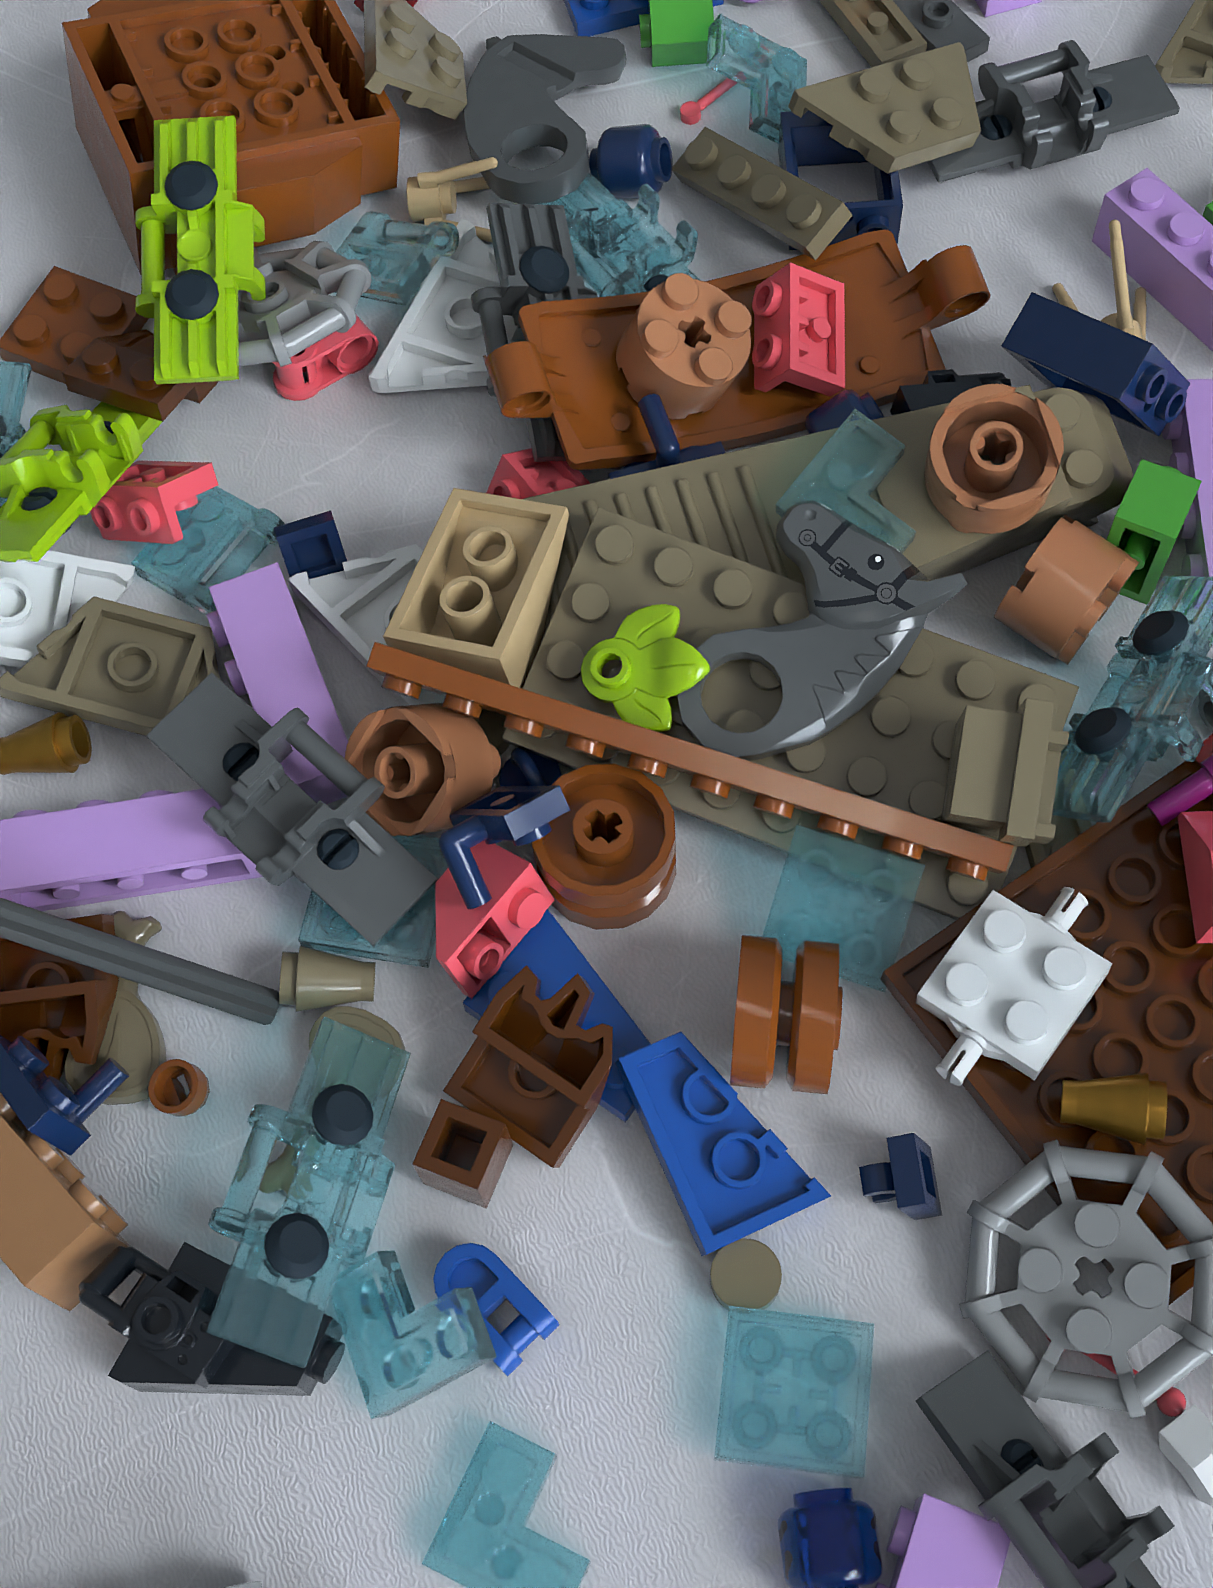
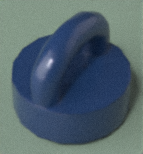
[499,748,562,786]

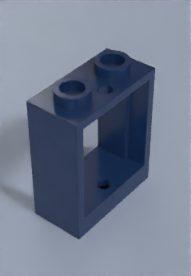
[778,110,903,251]
[1001,292,1191,437]

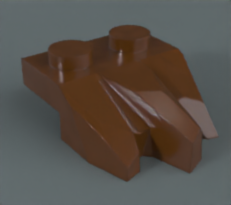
[62,329,219,422]
[0,914,119,1081]
[443,965,613,1168]

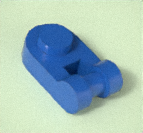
[433,1243,560,1377]

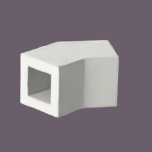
[1159,1404,1213,1507]

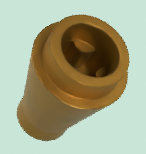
[0,712,92,775]
[1060,1073,1167,1145]

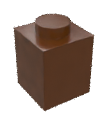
[412,1099,513,1209]

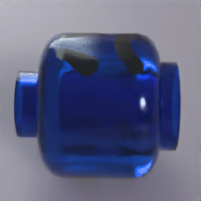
[778,1488,883,1588]

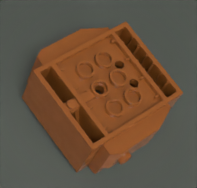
[62,0,400,275]

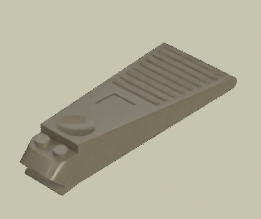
[523,385,1133,645]

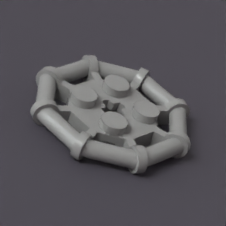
[238,241,372,367]
[959,1140,1213,1419]

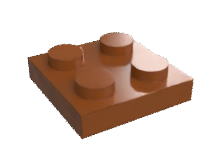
[0,266,149,384]

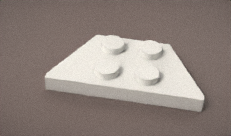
[369,218,523,393]
[288,544,445,706]
[0,550,135,668]

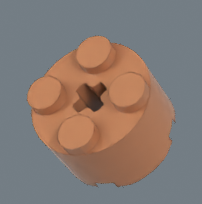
[616,273,752,419]
[924,384,1064,534]
[994,515,1139,665]
[345,703,501,836]

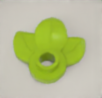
[581,604,710,732]

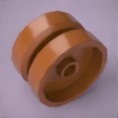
[532,763,676,930]
[730,935,843,1094]

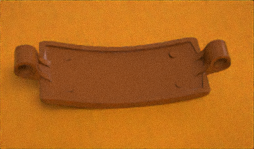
[483,229,991,470]

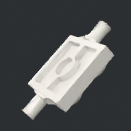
[916,887,1112,1086]

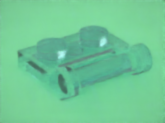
[335,211,459,306]
[131,486,285,615]

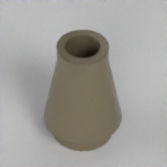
[279,946,376,1012]

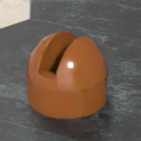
[148,1059,210,1117]

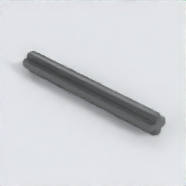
[0,898,280,1025]

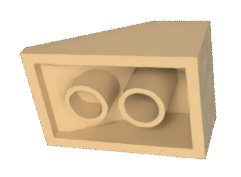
[383,488,569,688]

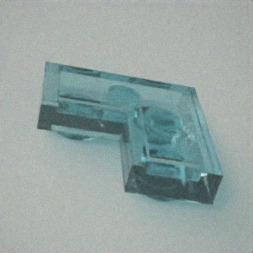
[706,14,807,144]
[775,409,916,554]
[326,1250,497,1419]
[422,1421,591,1588]

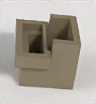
[941,698,1069,847]

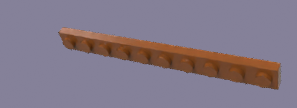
[366,642,1014,882]

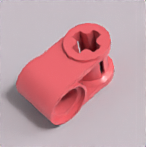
[272,315,379,401]

